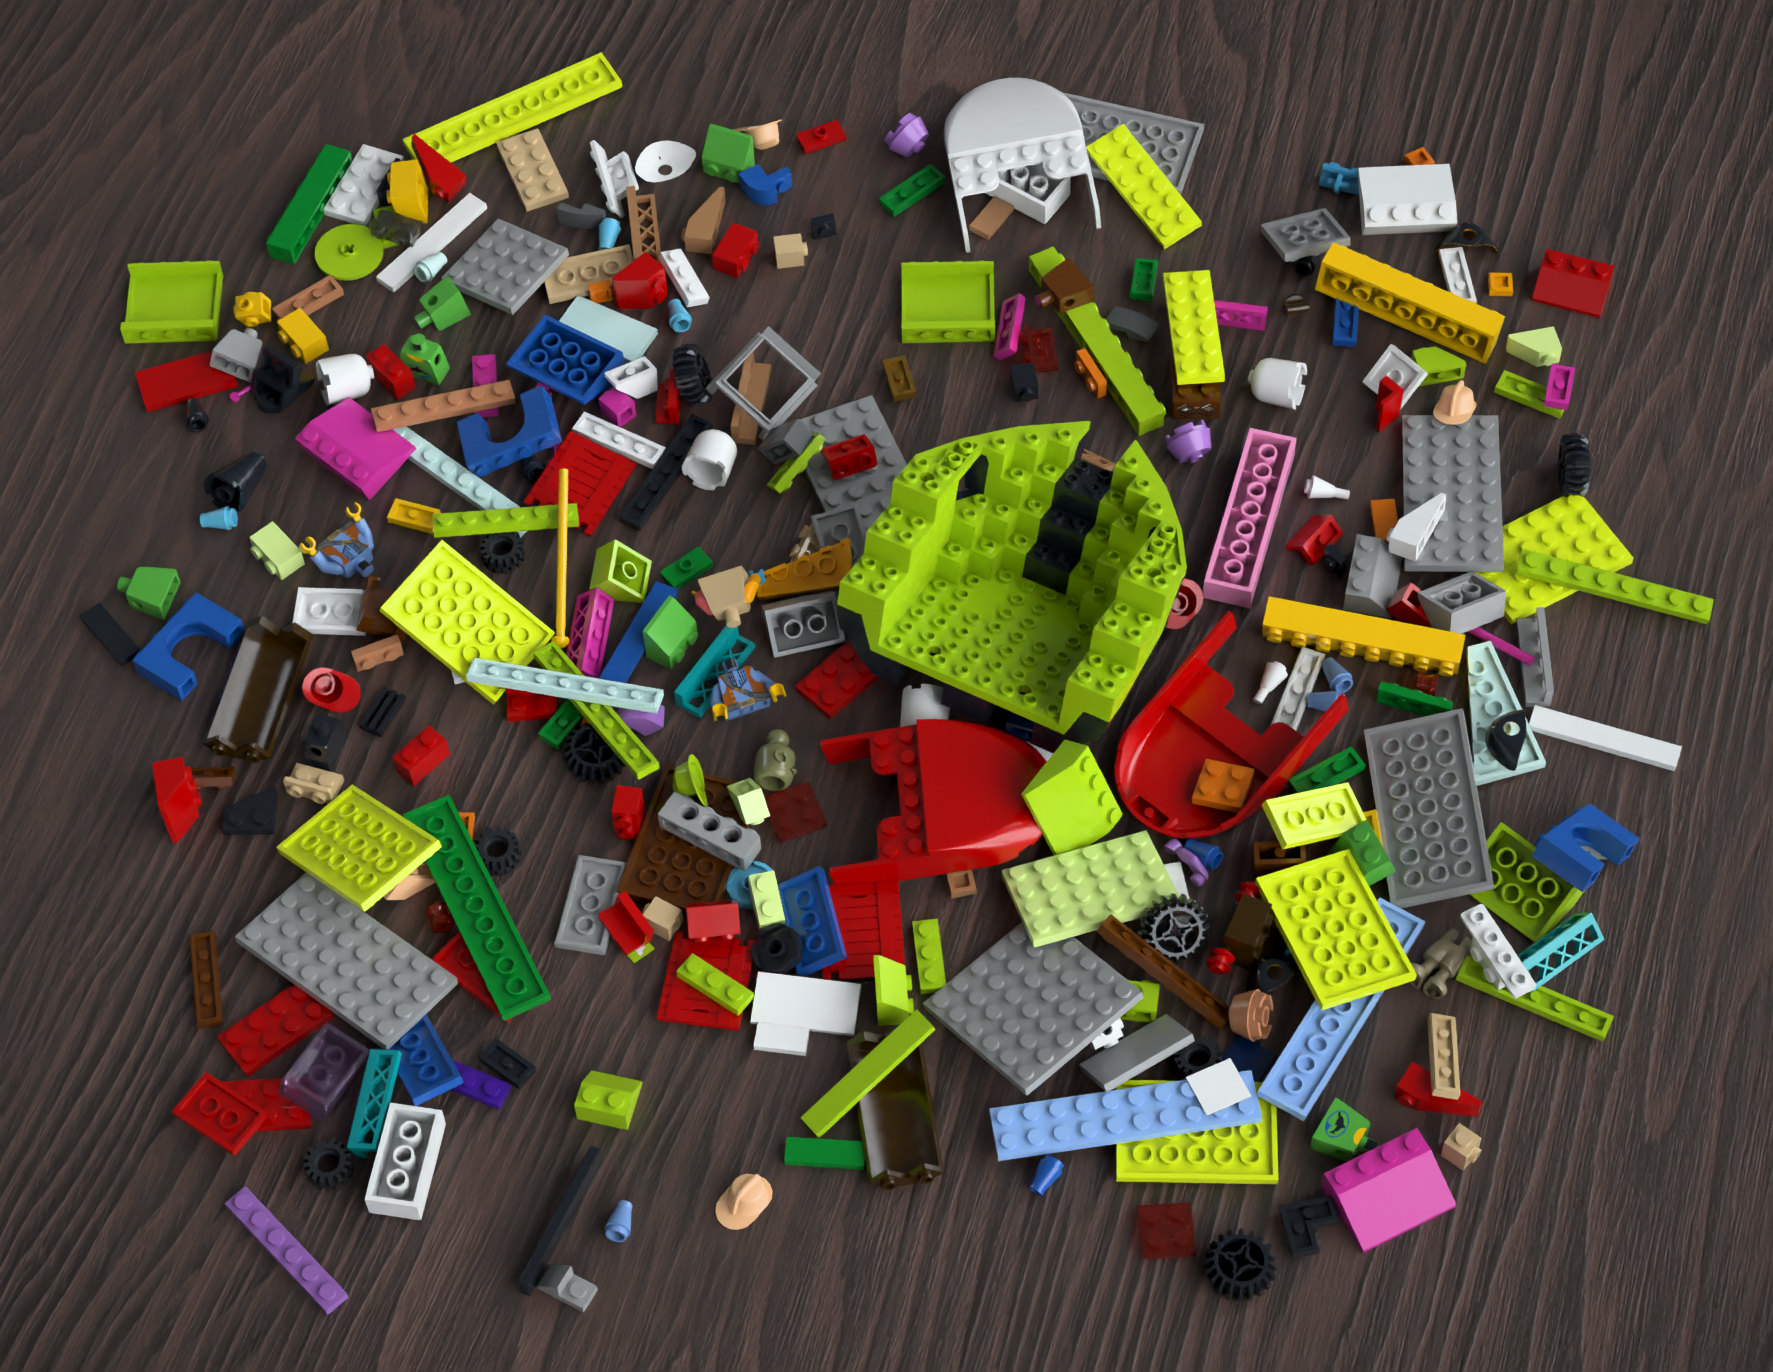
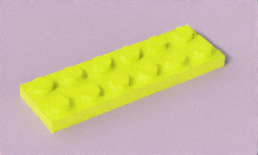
[1086,124,1202,250]
[1163,270,1225,385]

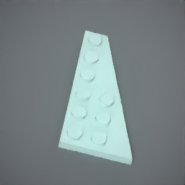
[1466,641,1546,786]

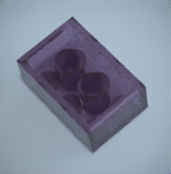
[278,1022,370,1121]

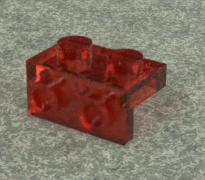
[1020,323,1059,373]

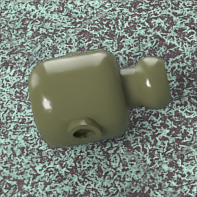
[753,729,797,792]

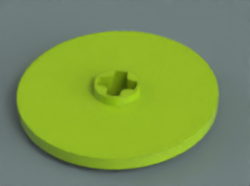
[315,224,384,281]

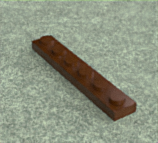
[1096,914,1230,1029]

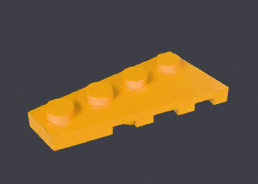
[757,538,852,600]

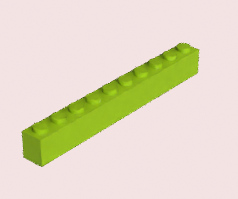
[1029,246,1166,436]

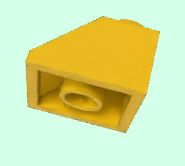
[387,159,429,224]

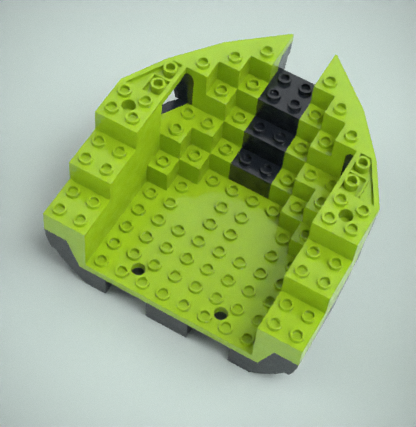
[837,421,1187,753]

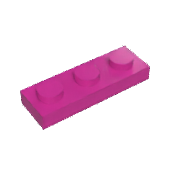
[993,293,1026,361]
[472,354,499,417]

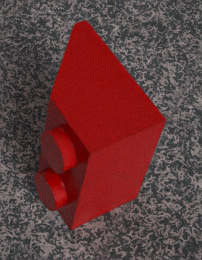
[612,252,668,309]

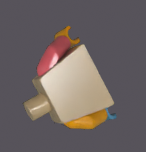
[691,566,766,628]

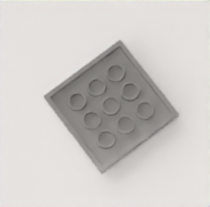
[442,219,569,315]

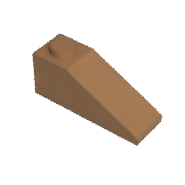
[681,187,726,254]

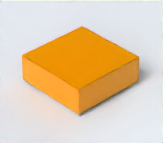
[1488,273,1513,296]

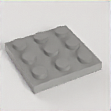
[1261,208,1351,262]

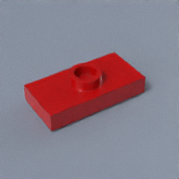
[796,120,846,154]

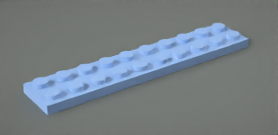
[1257,898,1426,1121]
[989,1070,1262,1161]

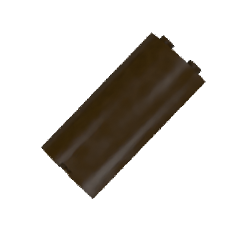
[203,616,314,763]
[847,1026,944,1190]

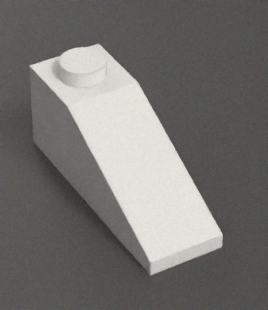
[1386,493,1446,562]

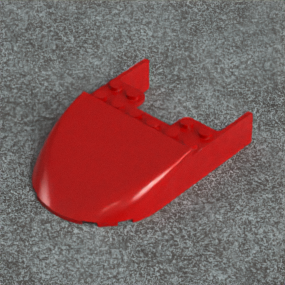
[1114,611,1349,839]
[820,719,1047,885]

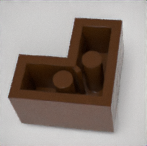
[1251,834,1306,879]

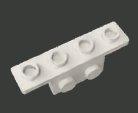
[590,140,639,218]
[1460,904,1536,998]

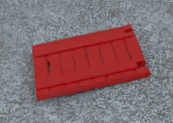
[524,431,637,537]
[822,881,905,981]
[657,931,757,1031]

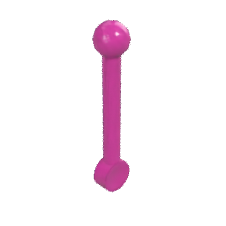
[230,384,251,402]

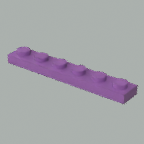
[225,1186,349,1315]

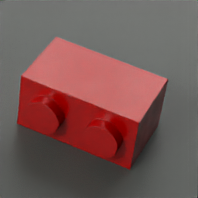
[712,223,760,278]
[366,344,416,401]
[393,725,450,786]
[611,785,646,840]
[685,899,740,942]

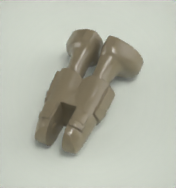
[1409,928,1472,999]

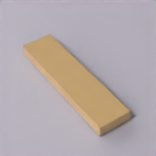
[1427,1013,1460,1100]

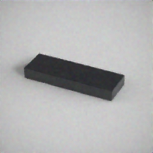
[80,603,140,667]

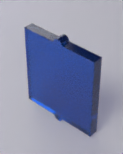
[1222,1035,1276,1082]

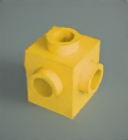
[233,292,271,327]

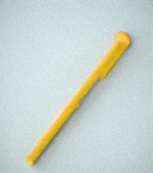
[551,468,570,648]

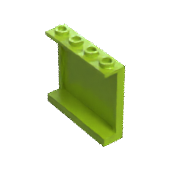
[120,260,223,344]
[901,261,995,343]

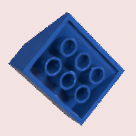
[506,315,625,405]

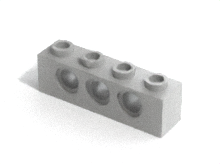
[658,791,761,872]

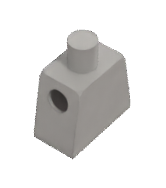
[210,328,262,383]

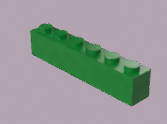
[266,144,352,265]

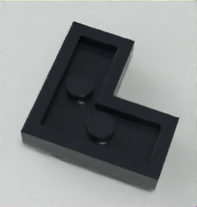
[1278,1195,1338,1259]

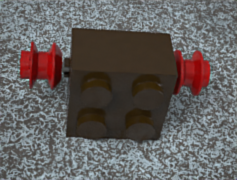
[1206,881,1275,975]

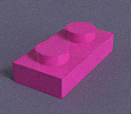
[1544,363,1575,410]

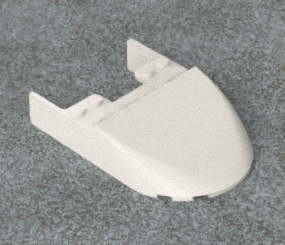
[944,78,1101,253]

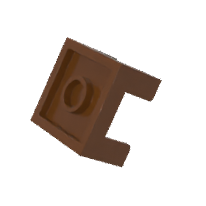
[356,575,407,642]

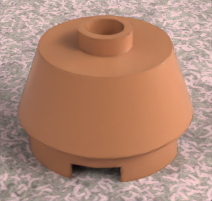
[1228,989,1273,1042]

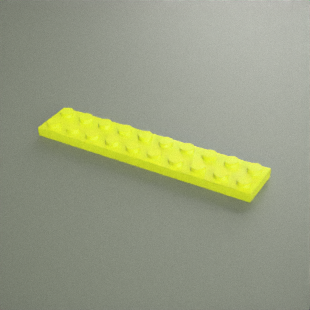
[403,52,622,175]

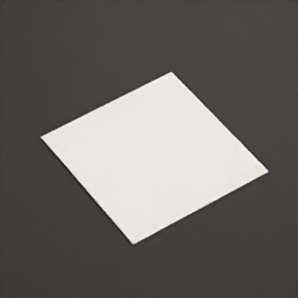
[1186,1058,1251,1115]

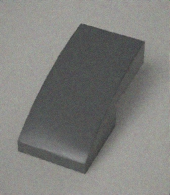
[556,202,606,229]
[1106,306,1159,342]

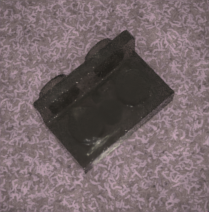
[368,210,424,247]

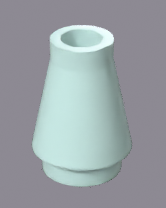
[413,252,447,282]

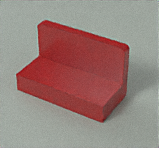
[1376,375,1404,432]
[1285,514,1343,565]
[598,891,654,955]

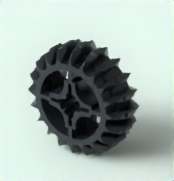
[672,343,712,407]
[1557,433,1591,497]
[563,723,627,784]
[1139,893,1210,963]
[1203,1228,1278,1302]

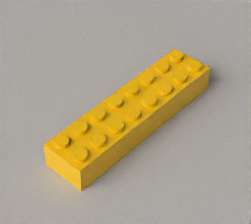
[1315,242,1505,364]
[1263,596,1465,677]

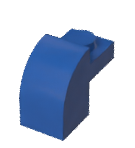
[739,164,792,205]

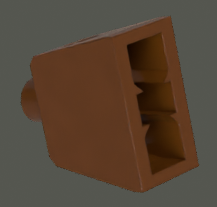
[1035,258,1094,313]

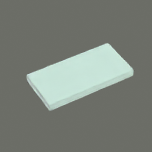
[559,295,658,364]

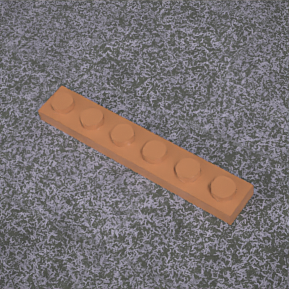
[371,380,515,432]

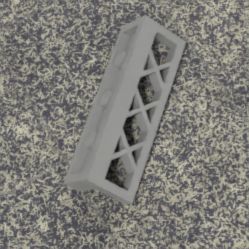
[1516,607,1554,707]

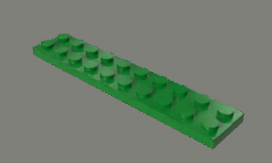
[403,795,551,1021]

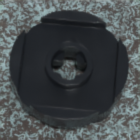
[751,923,803,974]

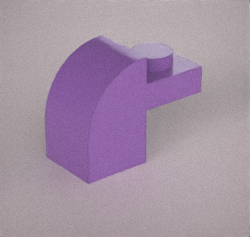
[613,704,665,736]

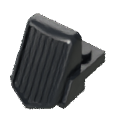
[251,345,315,413]

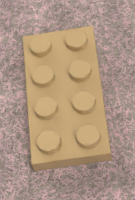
[496,128,569,212]
[544,244,634,304]

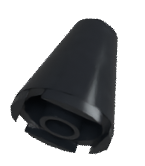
[204,452,267,512]

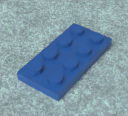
[778,866,847,977]
[389,1015,464,1107]

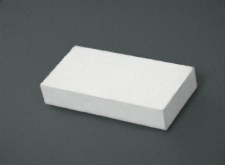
[753,1022,810,1056]

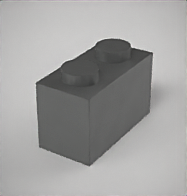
[758,419,814,465]

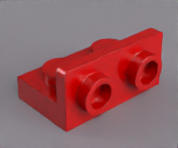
[656,369,681,424]
[821,434,878,481]
[506,688,558,722]

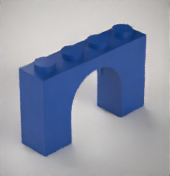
[457,385,562,478]
[132,592,244,701]
[1532,803,1640,892]

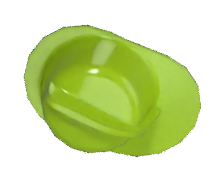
[673,754,708,806]

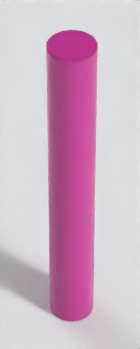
[1467,627,1534,665]

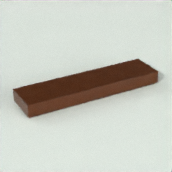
[189,930,224,1029]

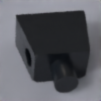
[303,713,348,772]

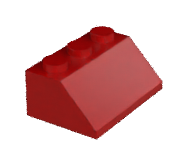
[1532,249,1615,318]
[152,757,202,843]

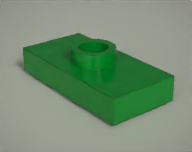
[1130,258,1158,301]
[660,546,714,590]

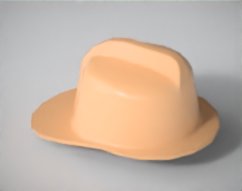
[733,120,782,150]
[1433,380,1476,425]
[715,1174,773,1230]

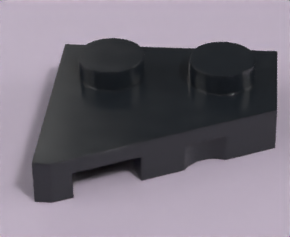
[223,787,278,835]

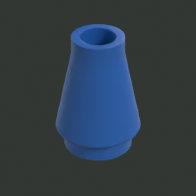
[1184,838,1223,870]
[1028,1154,1064,1196]

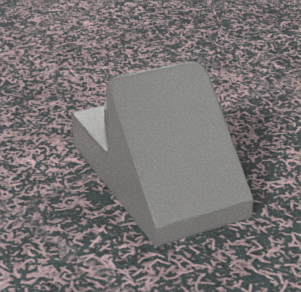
[537,1264,598,1313]

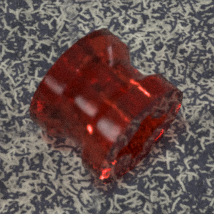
[1415,671,1438,696]
[425,902,455,933]

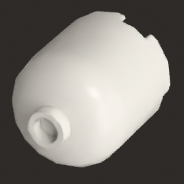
[316,354,374,405]
[1248,358,1307,410]
[682,429,737,490]
[900,684,950,727]

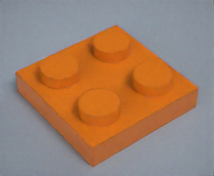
[1192,759,1255,813]

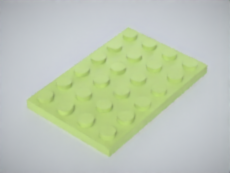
[1002,830,1180,948]

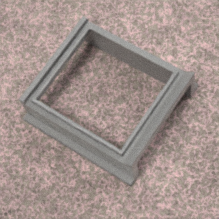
[705,326,821,440]

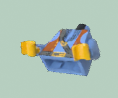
[299,502,374,578]
[710,658,786,721]

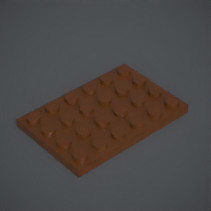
[617,764,750,913]

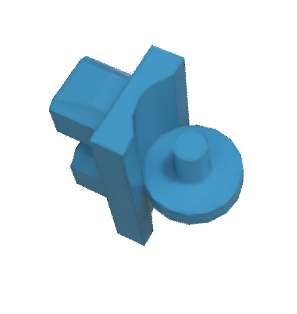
[1319,162,1359,195]

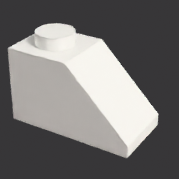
[604,356,658,399]

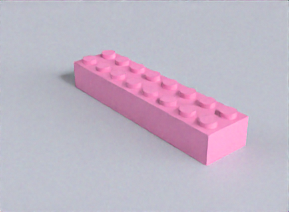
[1203,428,1297,608]

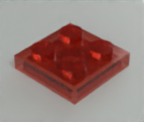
[764,782,827,843]
[1137,1202,1197,1260]

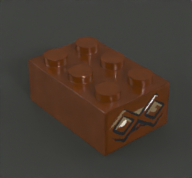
[1169,345,1221,419]

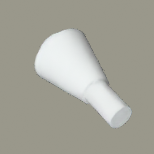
[1304,475,1350,500]
[1253,661,1288,705]

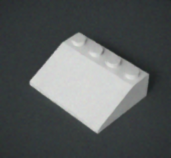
[1358,164,1457,235]

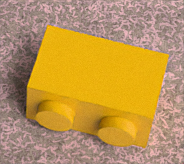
[277,308,329,364]

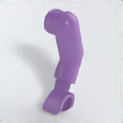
[1164,839,1208,887]

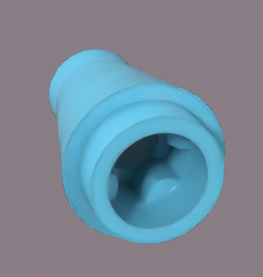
[598,218,621,251]
[668,299,692,333]
[200,506,238,530]

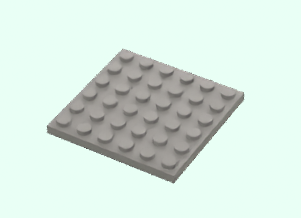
[923,922,1143,1096]

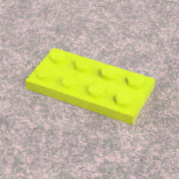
[1262,783,1366,849]

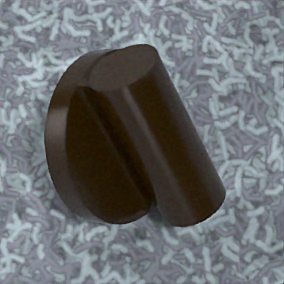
[1282,294,1309,317]

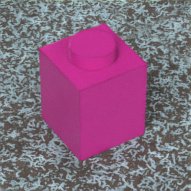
[598,387,637,427]

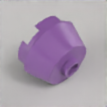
[884,113,929,158]
[1164,420,1211,463]

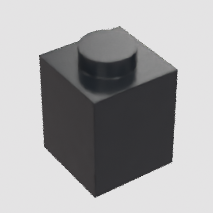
[1010,362,1038,402]

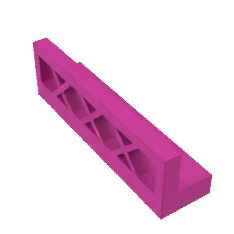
[1214,300,1268,331]
[566,588,614,679]

